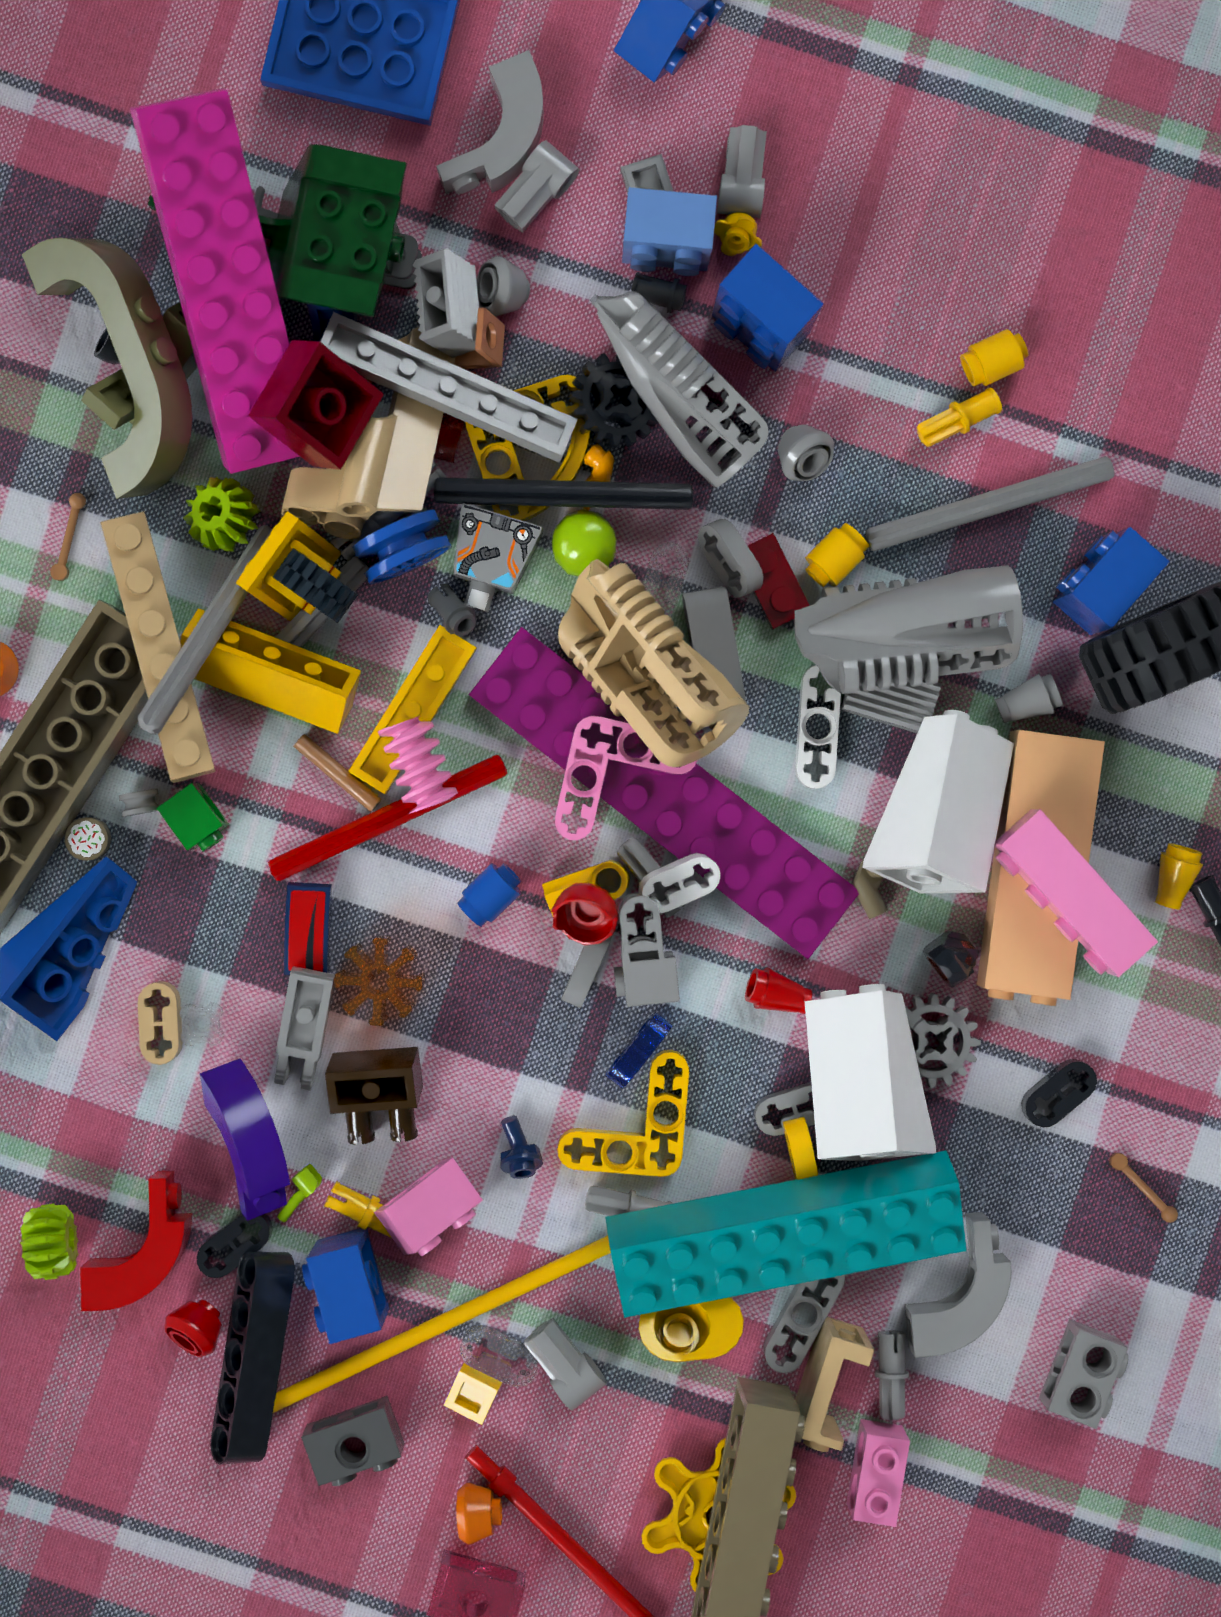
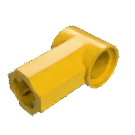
[542,860,630,916]

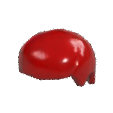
[551,883,618,946]

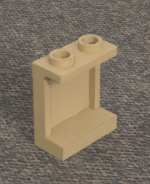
[795,1316,874,1452]

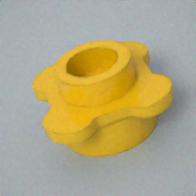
[714,212,762,256]

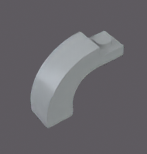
[436,50,544,194]
[905,1212,1011,1358]

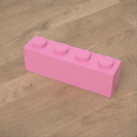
[994,809,1158,977]

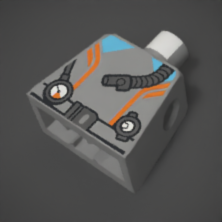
[453,503,543,613]

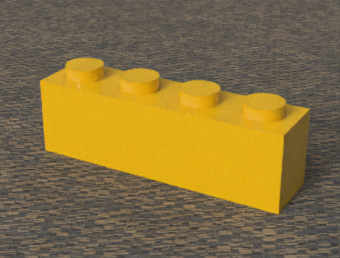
[180,608,361,734]

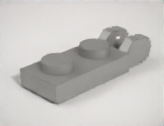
[274,966,336,1090]

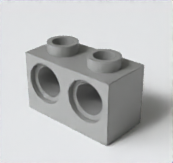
[1039,1319,1128,1429]

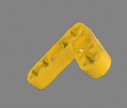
[557,1050,689,1177]

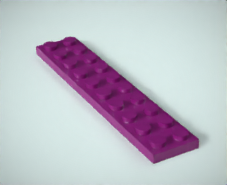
[468,627,859,959]

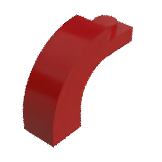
[80,1171,192,1311]

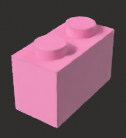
[374,1158,483,1256]

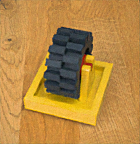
[236,511,358,624]

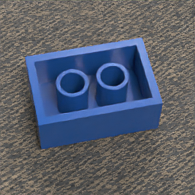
[712,244,824,372]

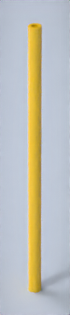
[273,1235,611,1413]

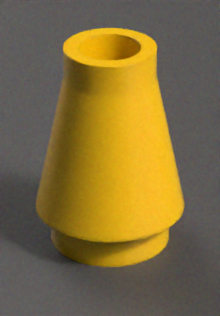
[1155,843,1203,910]

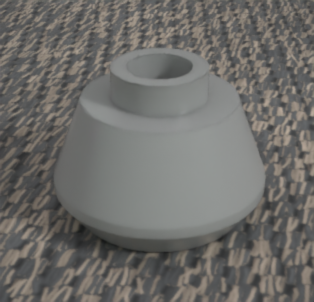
[476,256,530,317]
[778,424,834,481]

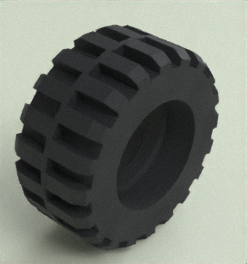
[1079,581,1221,714]

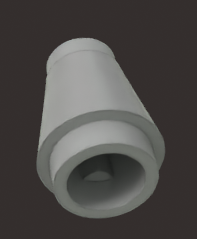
[995,673,1063,723]

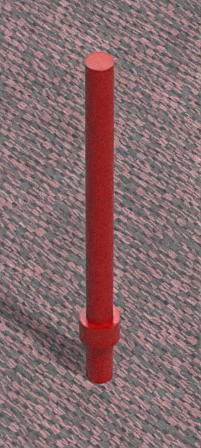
[465,1445,655,1617]

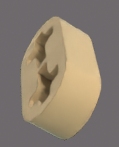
[138,981,183,1065]

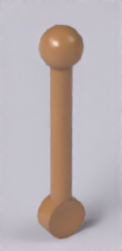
[50,493,86,581]
[1109,1152,1178,1223]

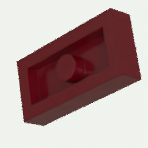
[747,533,810,630]

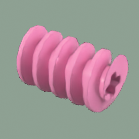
[378,716,458,814]

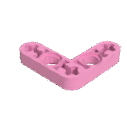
[555,716,697,840]

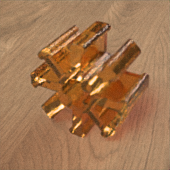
[334,935,425,1026]

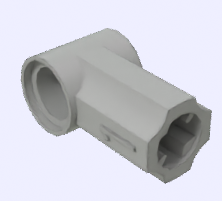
[717,125,767,218]
[494,140,580,233]
[524,1318,607,1411]

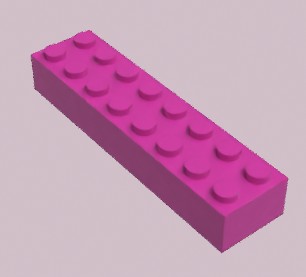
[130,89,300,474]

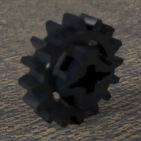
[568,353,658,449]

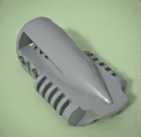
[589,291,769,488]
[794,565,1023,694]

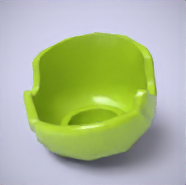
[552,509,616,576]

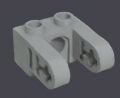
[614,892,680,1007]

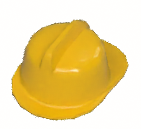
[638,1297,744,1362]

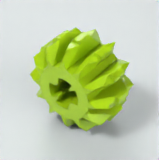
[183,477,261,552]
[20,1203,79,1280]

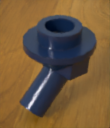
[500,1115,543,1179]

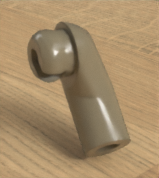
[853,859,888,919]

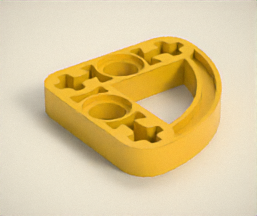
[465,375,590,521]

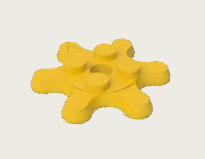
[641,1437,796,1592]

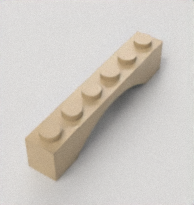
[100,512,216,783]

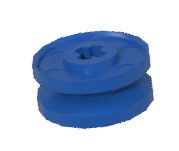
[352,509,452,585]

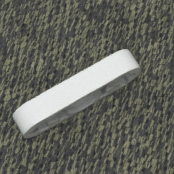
[795,665,841,789]

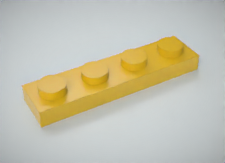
[348,625,477,794]

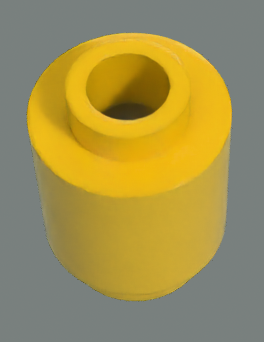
[960,329,1029,387]
[805,523,869,587]

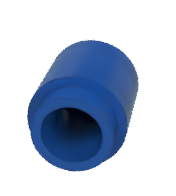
[457,863,521,927]

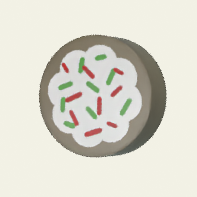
[65,817,111,861]

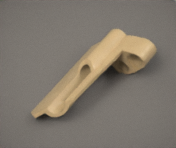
[281,327,456,539]

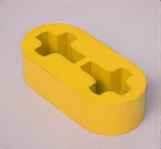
[783,1116,818,1180]

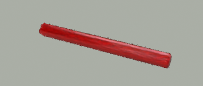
[268,755,507,881]

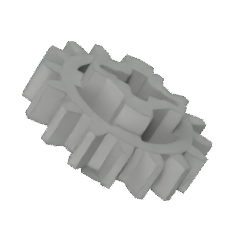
[905,993,981,1088]

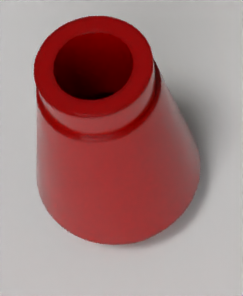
[745,967,812,1014]

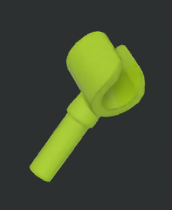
[277,1164,322,1222]

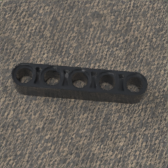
[210,1252,295,1465]

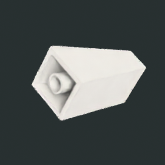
[862,710,1014,894]
[805,984,936,1161]

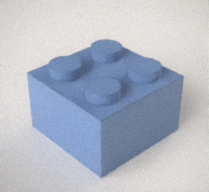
[622,187,717,276]

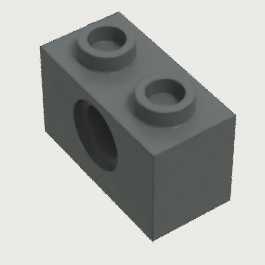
[301,1396,405,1486]

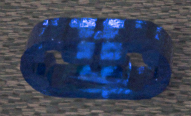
[605,1012,672,1089]

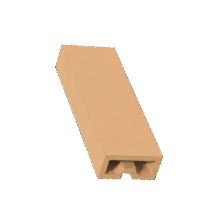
[976,730,1105,1006]

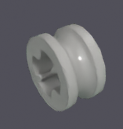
[119,789,160,817]

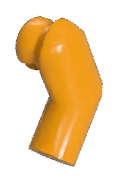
[583,444,614,511]

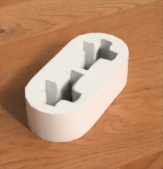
[638,853,720,913]

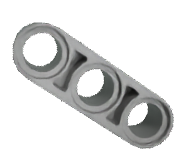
[682,586,746,702]

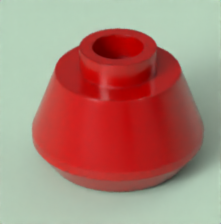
[165,1300,222,1357]

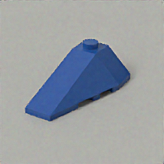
[0,857,137,1041]

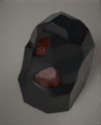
[923,931,979,988]

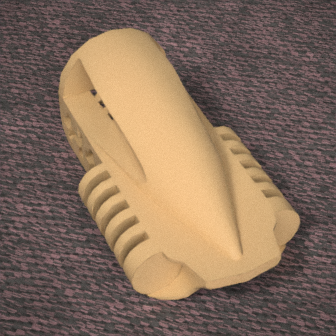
[558,559,749,768]

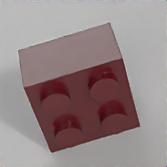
[248,340,384,470]

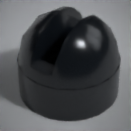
[94,328,120,365]

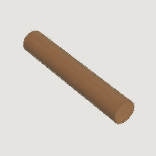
[293,734,382,812]

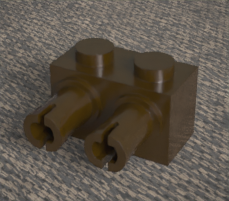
[325,1047,423,1145]

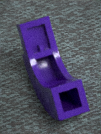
[200,1058,290,1221]

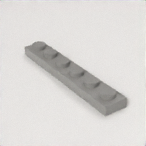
[320,312,578,462]

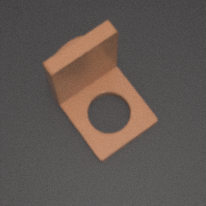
[454,308,505,369]

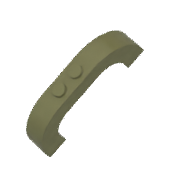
[22,238,192,499]

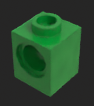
[157,783,230,852]

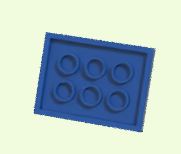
[260,0,460,126]

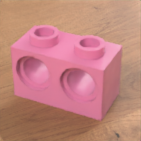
[847,1419,910,1527]

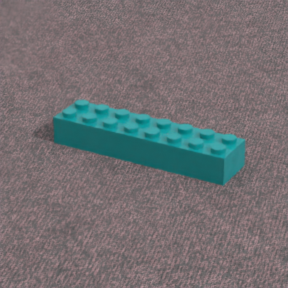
[605,1150,967,1318]

